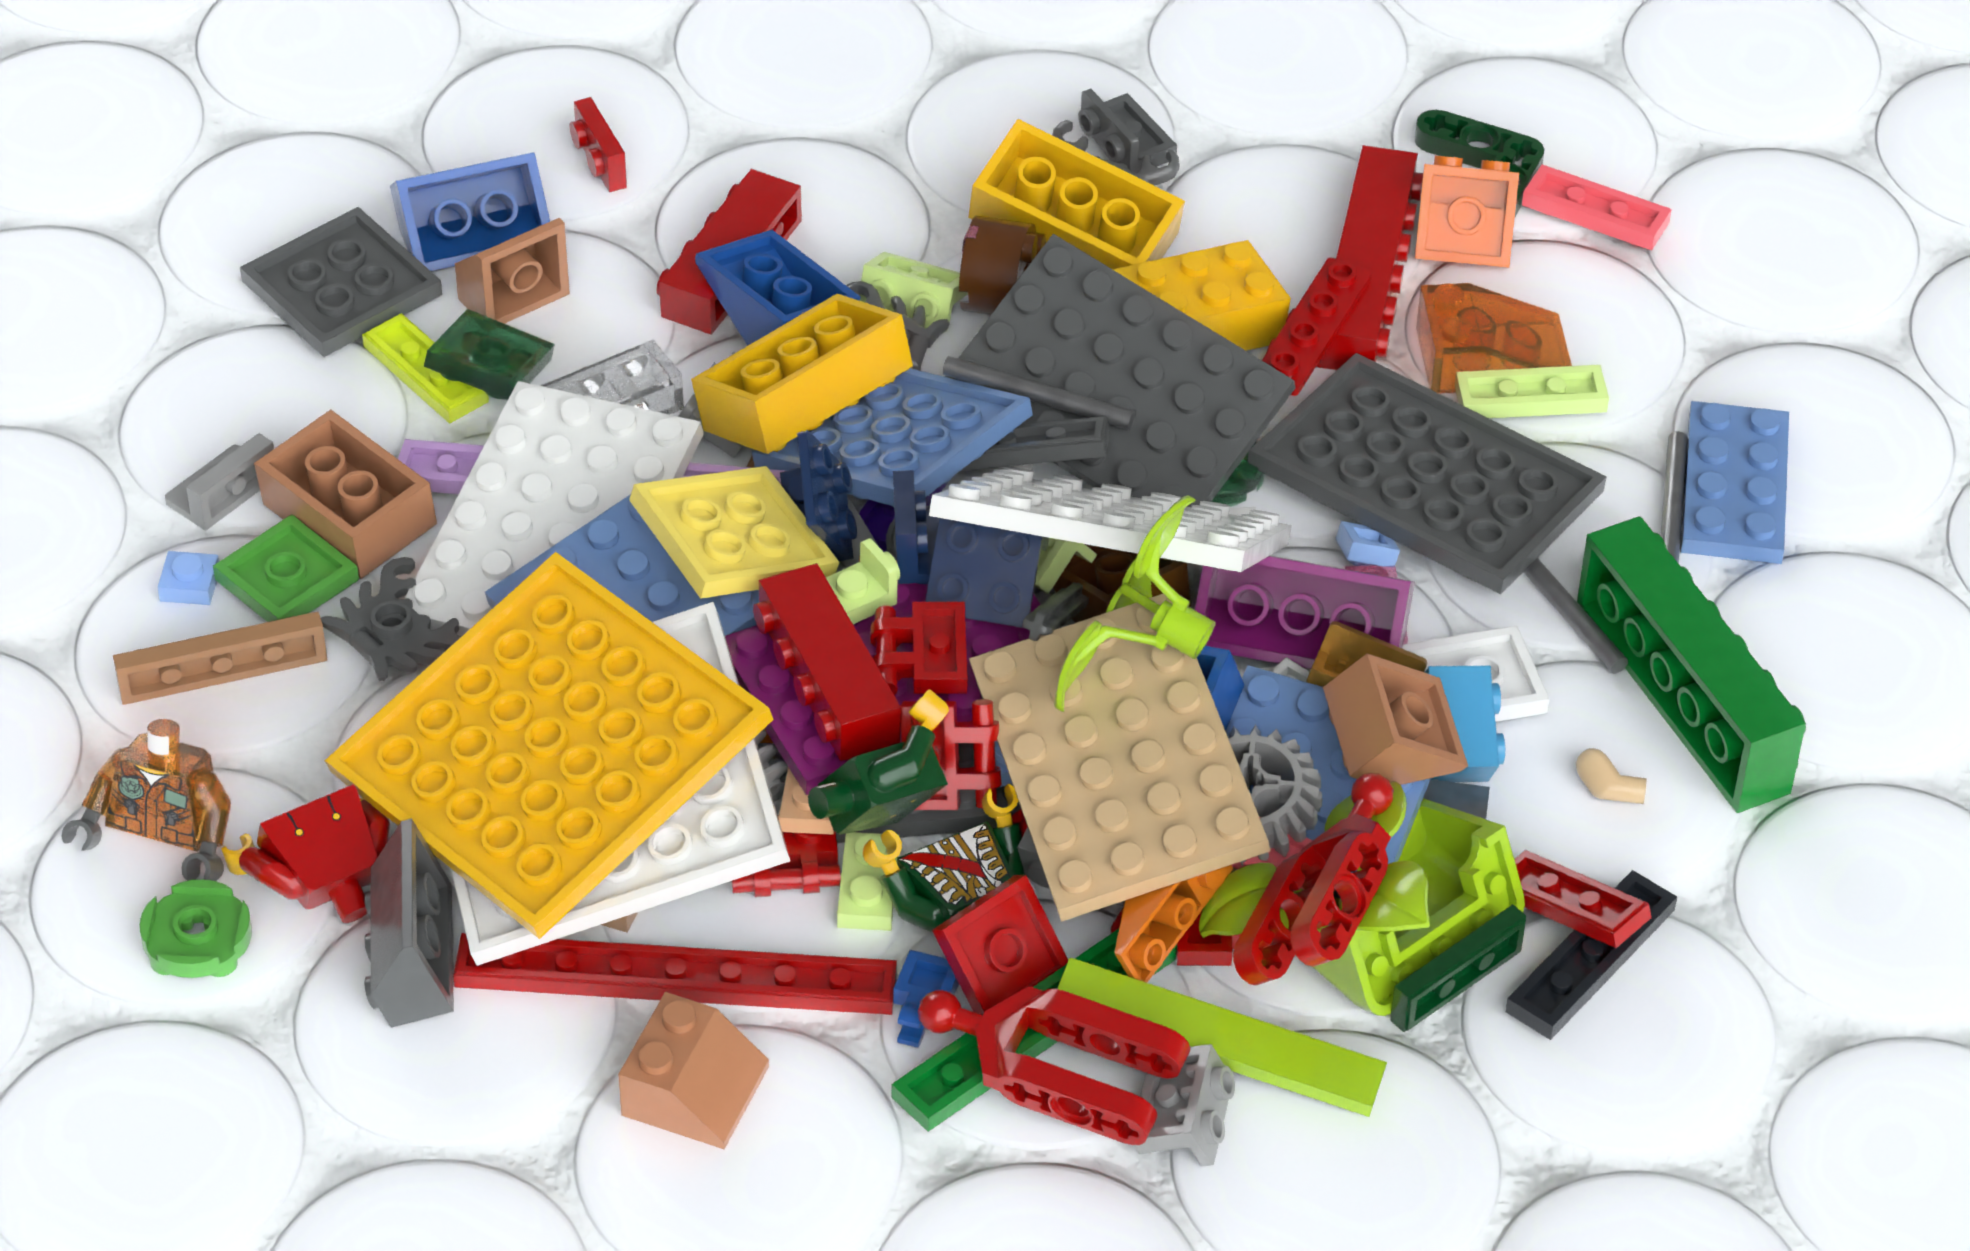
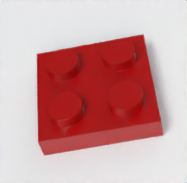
[932,875,1068,1015]

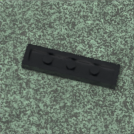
[1505,870,1677,1040]

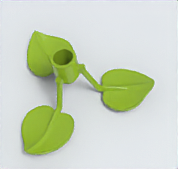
[1054,495,1216,712]
[1199,781,1430,938]

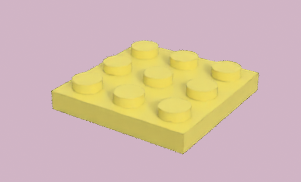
[629,466,839,599]

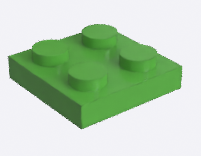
[213,514,359,622]

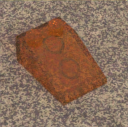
[1416,283,1572,393]

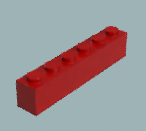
[1316,145,1423,370]

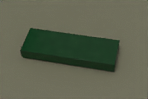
[1390,904,1526,1032]

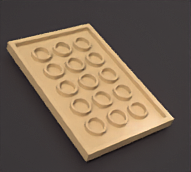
[969,594,1270,922]

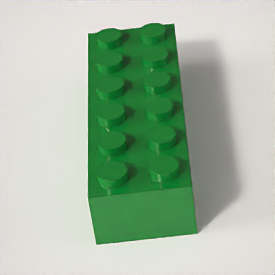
[1577,516,1806,814]

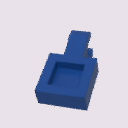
[893,950,959,1048]

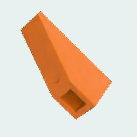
[1114,865,1233,983]

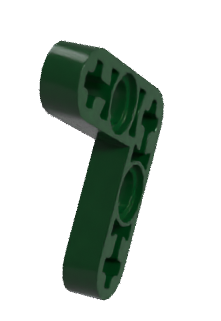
[1415,109,1545,217]

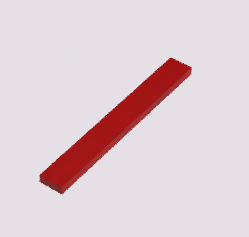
[453,933,897,1015]

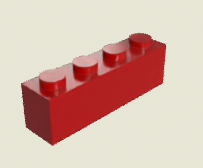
[656,169,802,335]
[753,563,901,761]

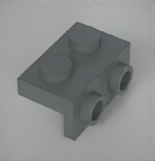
[1078,88,1177,173]

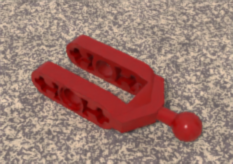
[1233,773,1394,986]
[918,986,1191,1145]

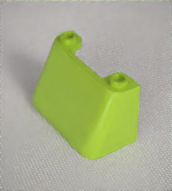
[1279,798,1525,1016]

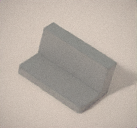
[165,433,274,531]

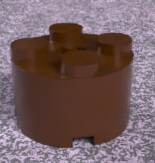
[959,215,1046,315]

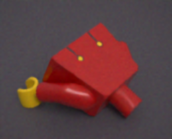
[221,784,390,923]

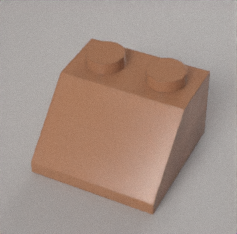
[455,218,570,331]
[1323,654,1468,785]
[618,992,769,1150]

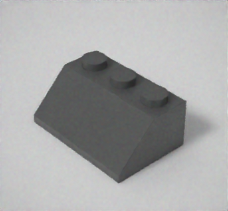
[364,819,454,1028]

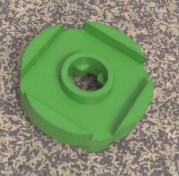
[139,879,252,978]

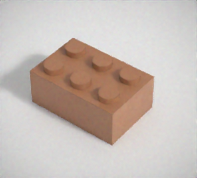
[254,409,437,579]

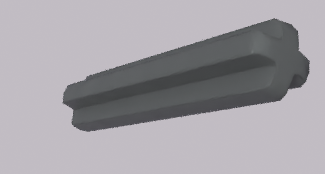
[1022,582,1089,641]

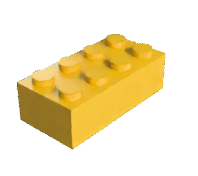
[968,119,1185,269]
[1112,240,1291,351]
[691,294,913,454]

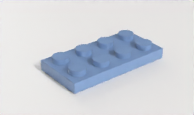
[1681,401,1789,564]

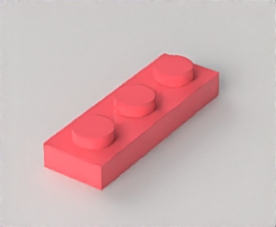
[1522,164,1672,251]

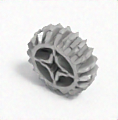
[1228,724,1322,866]

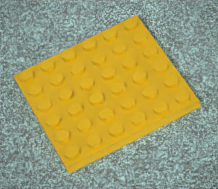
[324,552,774,939]

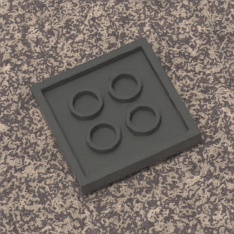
[240,207,442,357]

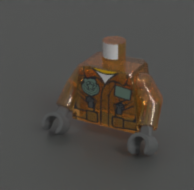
[61,719,231,881]

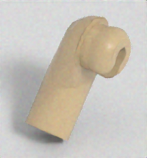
[1576,748,1647,804]

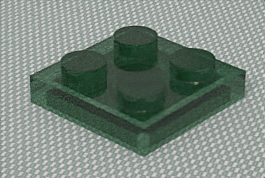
[424,309,555,401]

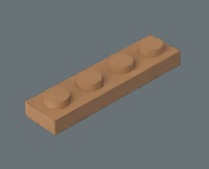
[113,611,327,705]

